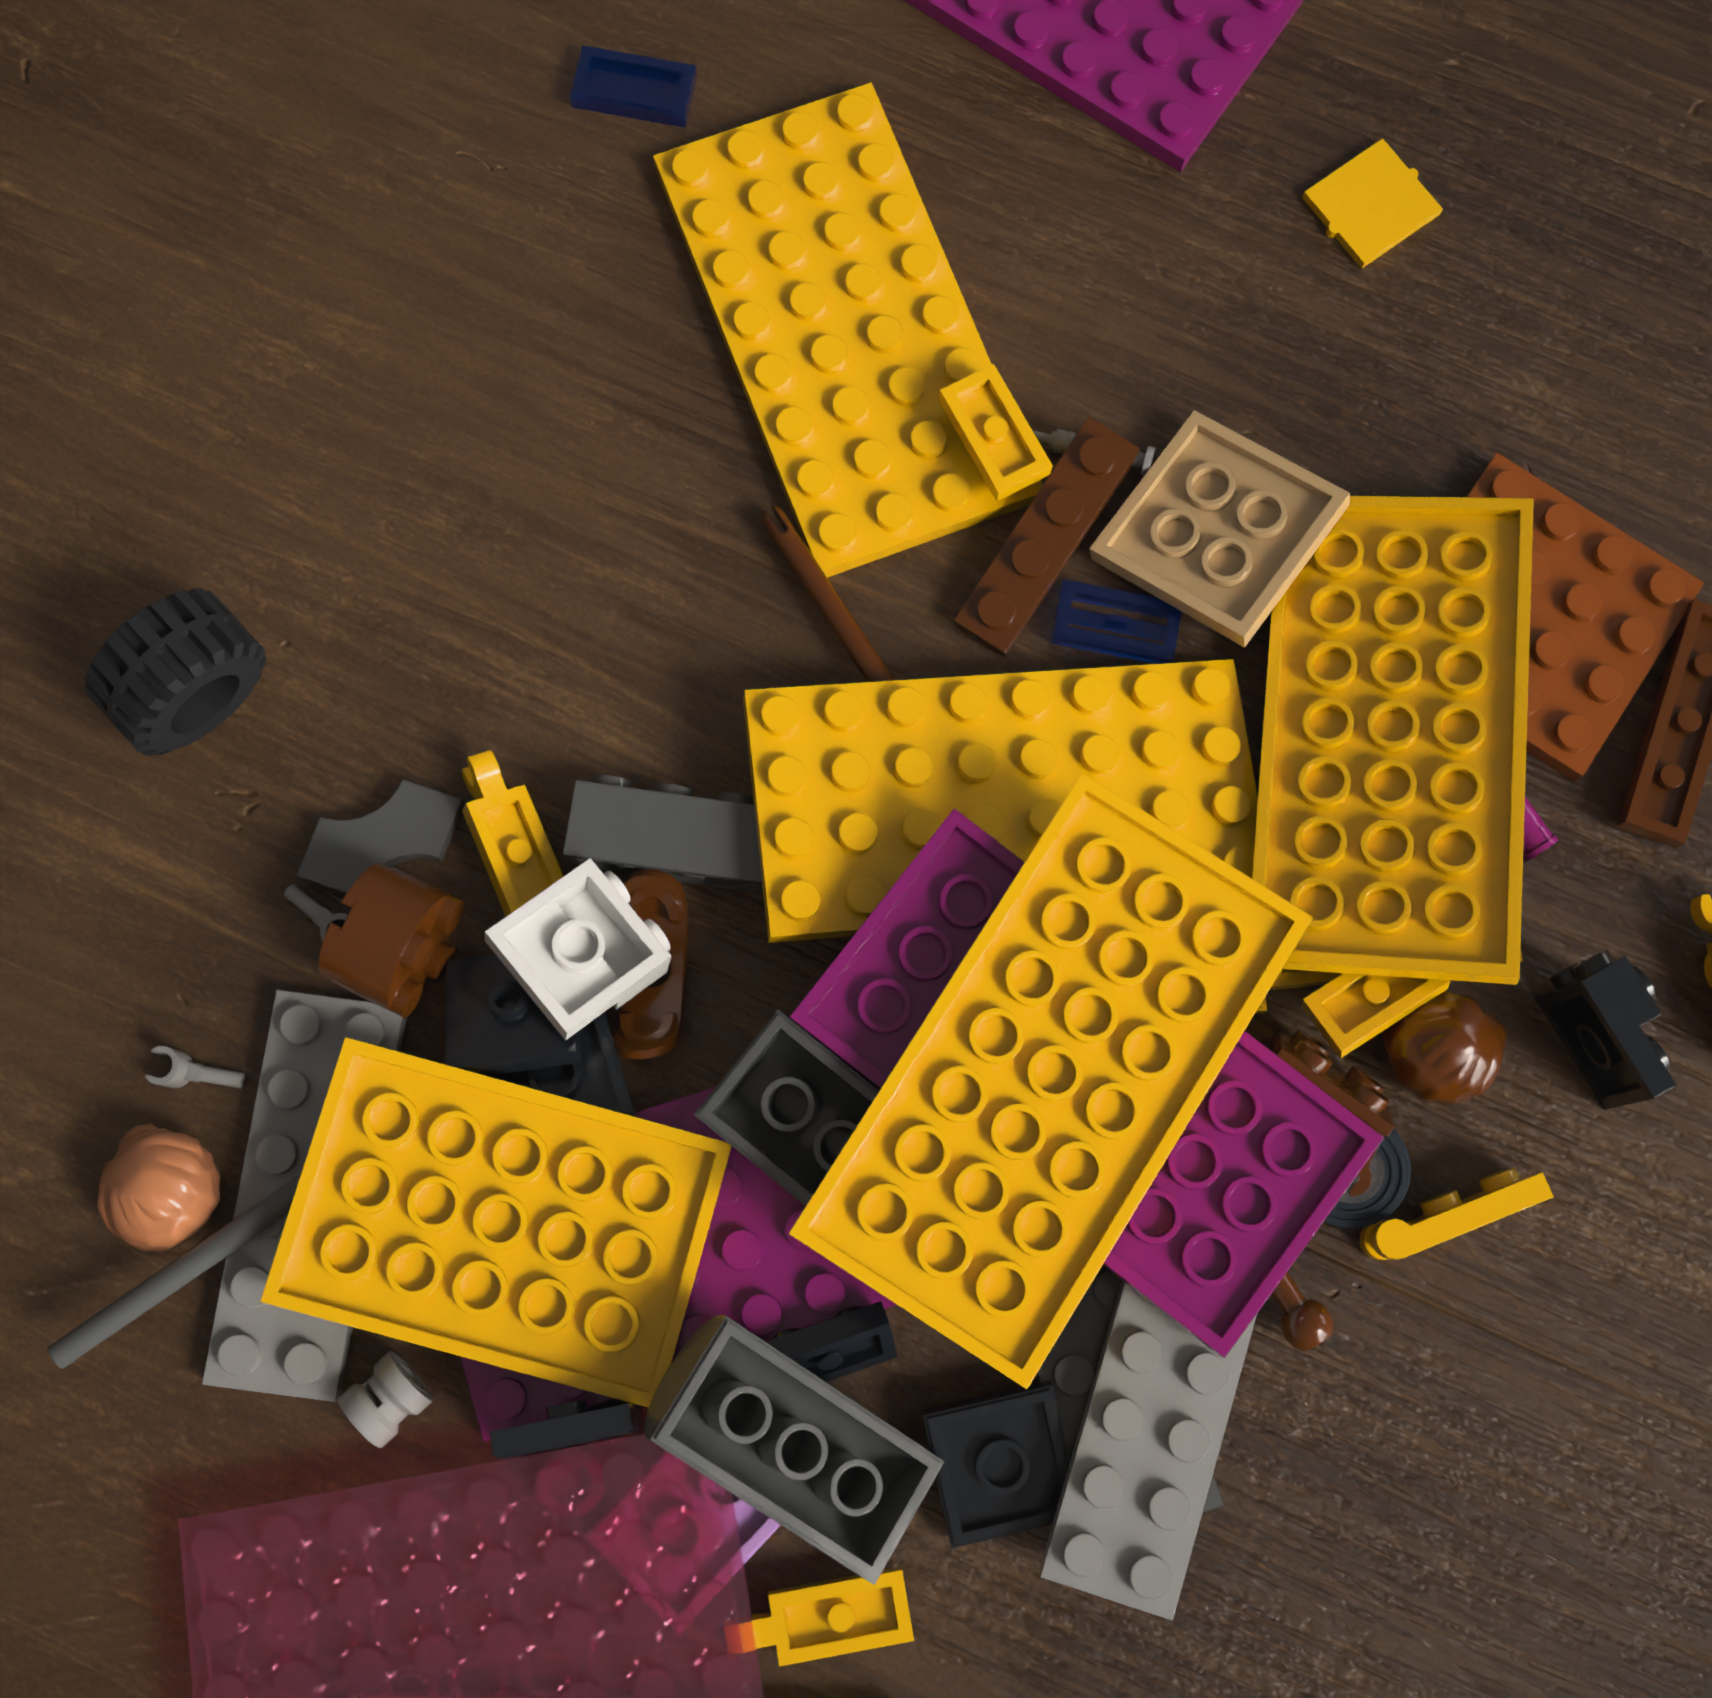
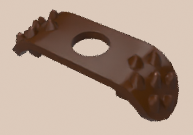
[613,869,688,1059]

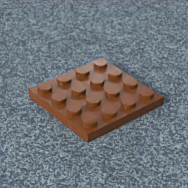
[1466,453,1704,782]

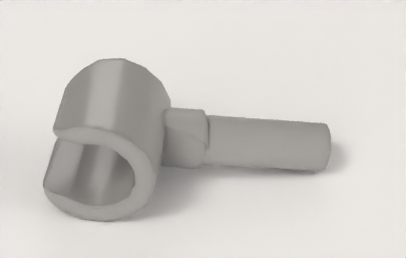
[284,884,348,942]
[145,1046,245,1089]

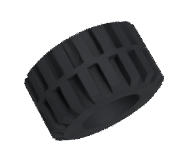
[84,588,267,756]

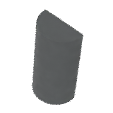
[694,1009,880,1206]
[644,1315,945,1585]

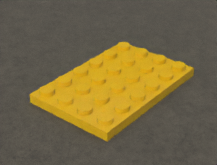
[260,1037,732,1408]

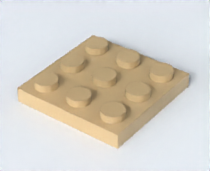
[1089,410,1350,648]

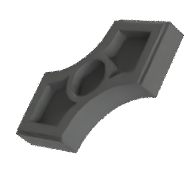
[296,780,465,895]

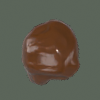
[1381,991,1507,1105]

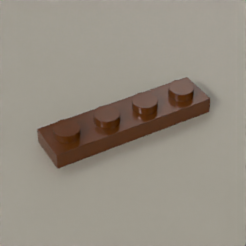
[954,416,1140,657]
[1616,599,1712,849]

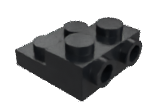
[1536,949,1677,1110]

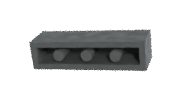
[563,775,763,894]

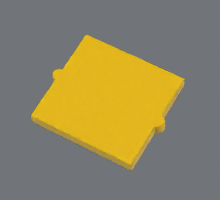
[1302,138,1443,269]

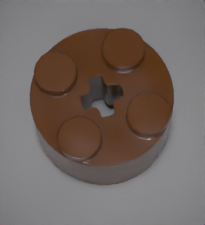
[318,863,465,1018]

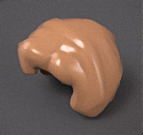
[97,1123,221,1253]

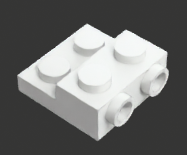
[485,858,671,1041]

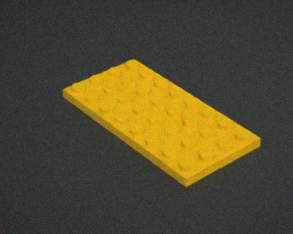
[653,82,1043,578]
[1252,496,1534,985]
[743,659,1258,943]
[789,772,1313,1389]

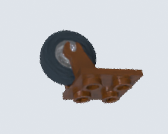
[1272,1027,1411,1228]

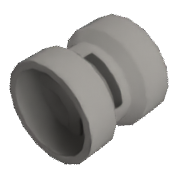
[338,1351,434,1448]

